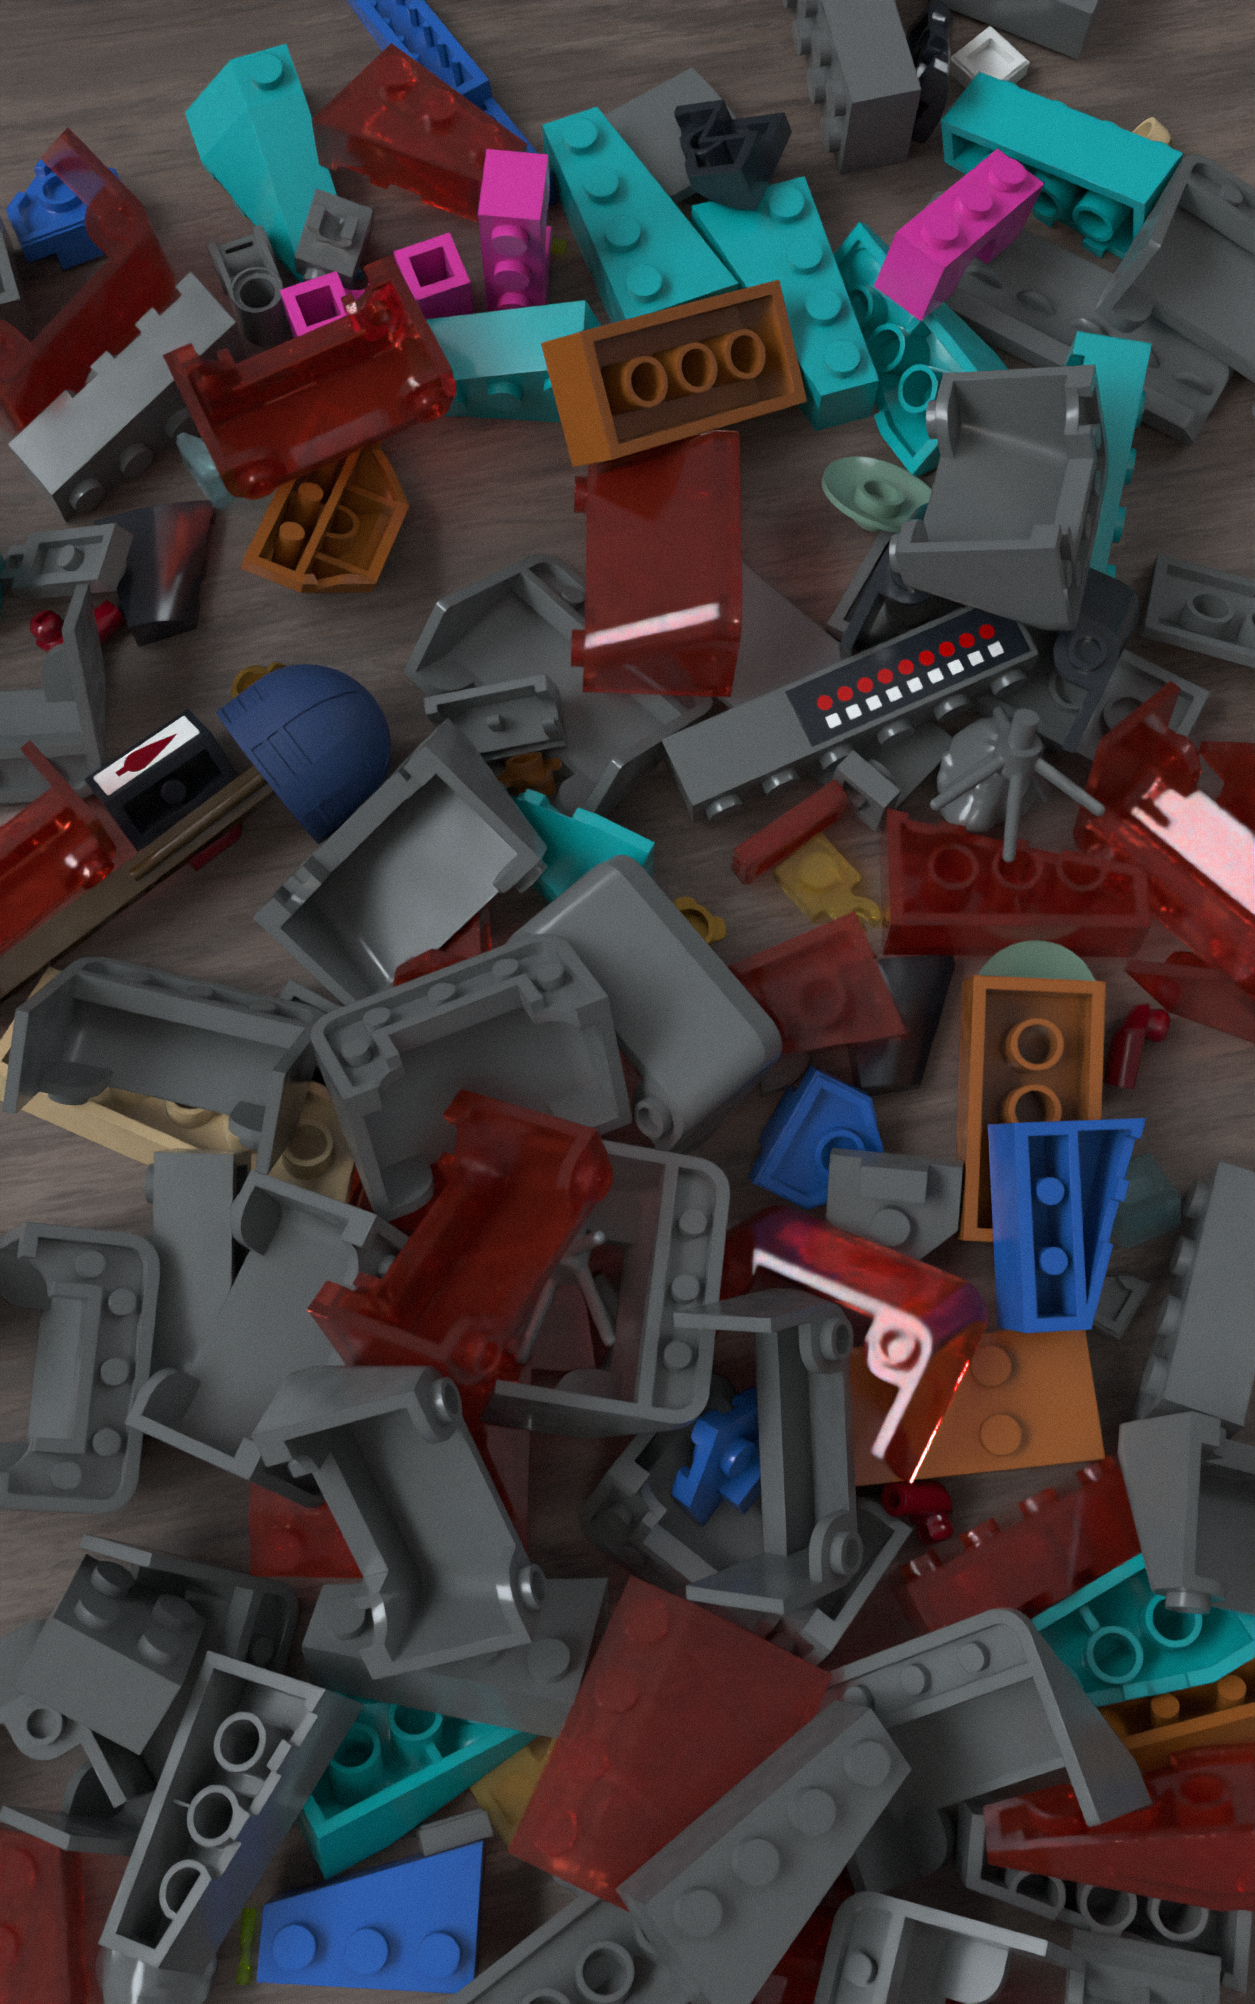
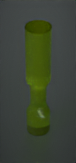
[236,1908,256,1985]

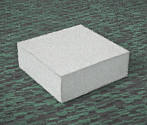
[949,26,1030,88]

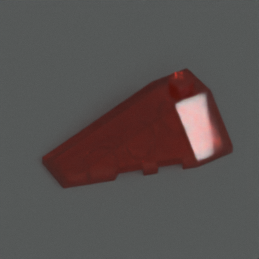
[983,1742,1255,1912]

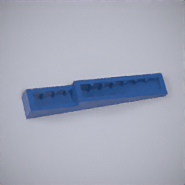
[346,0,557,208]

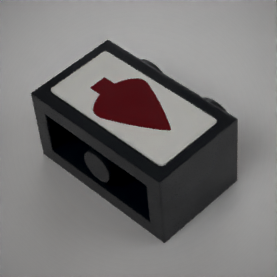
[84,709,239,852]

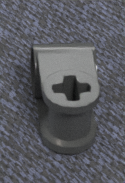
[206,224,290,347]

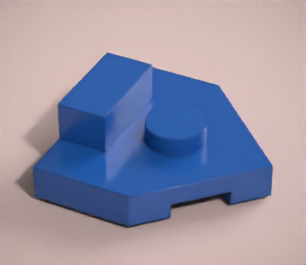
[6,152,138,270]
[748,1065,884,1210]
[671,1386,761,1527]

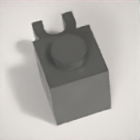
[294,188,374,290]

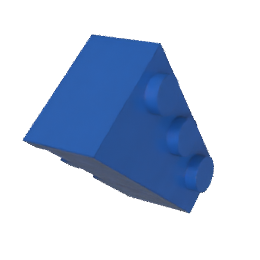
[988,1118,1146,1333]
[256,1838,487,1994]

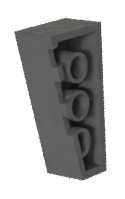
[1130,1160,1255,1440]

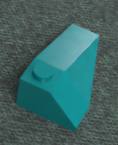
[185,44,363,284]
[834,222,1009,477]
[501,783,655,904]
[1031,1552,1255,1707]
[295,1691,539,1880]

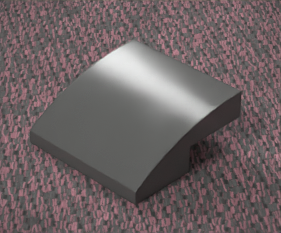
[604,67,737,204]

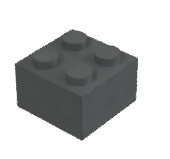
[11,1554,207,1755]

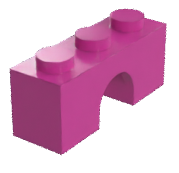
[478,149,553,312]
[874,149,1044,321]
[280,232,474,378]

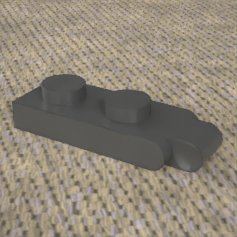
[0,523,134,600]

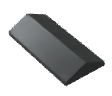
[1138,554,1255,668]
[443,1821,691,2004]

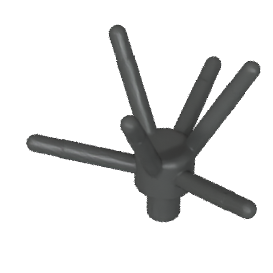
[930,706,1106,863]
[456,1208,616,1365]

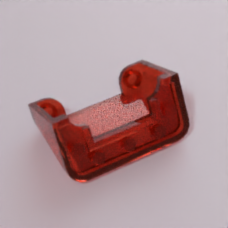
[163,254,457,500]
[571,430,743,697]
[307,1089,613,1387]

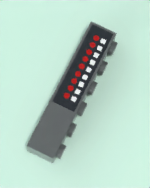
[661,606,1039,823]

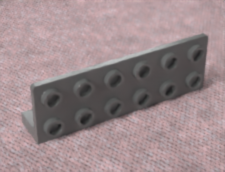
[602,515,953,832]

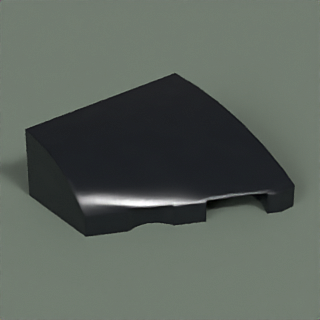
[906,0,954,144]
[674,99,792,210]
[93,500,216,647]
[836,955,955,1096]

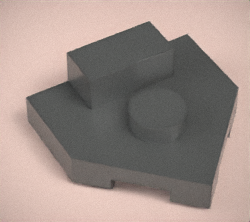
[826,1148,964,1285]

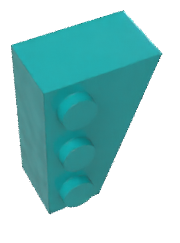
[410,300,601,423]

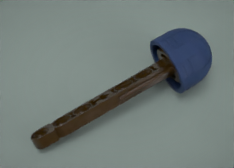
[0,664,391,1005]

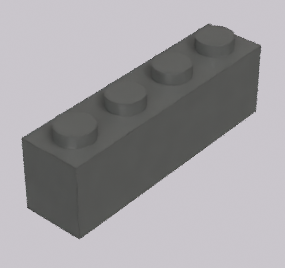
[144,1148,252,1378]

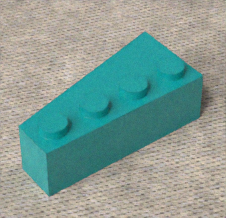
[941,71,1183,259]
[542,107,739,323]
[691,176,879,431]
[1064,331,1152,578]

